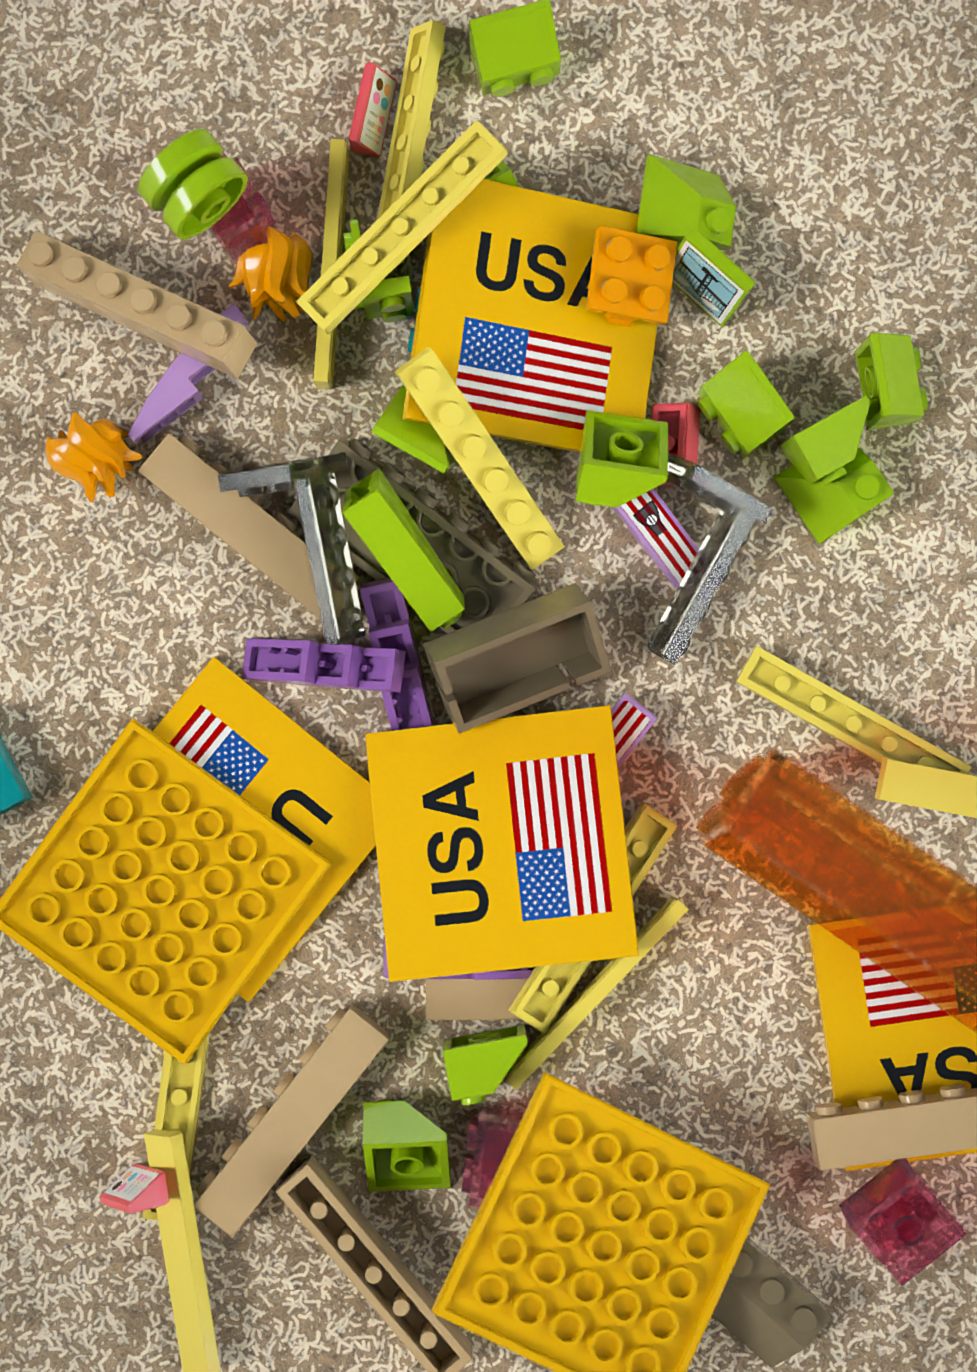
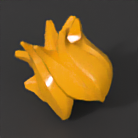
[228,226,313,322]
[45,412,142,503]

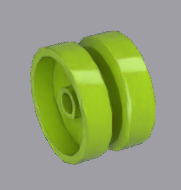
[137,128,249,240]

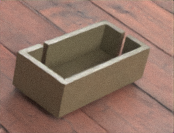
[423,583,612,734]

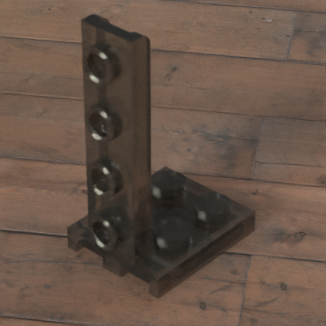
[218,452,366,645]
[648,453,774,665]

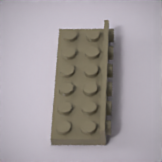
[287,438,539,634]

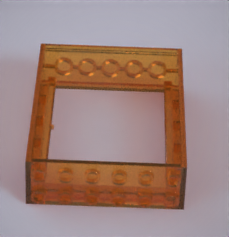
[696,748,977,1034]

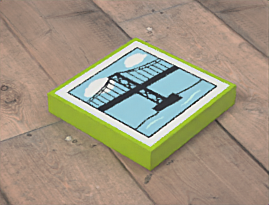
[672,228,756,327]

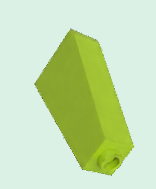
[342,468,465,632]

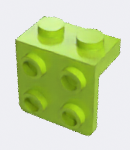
[344,219,415,322]

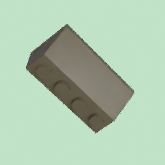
[712,1236,832,1368]

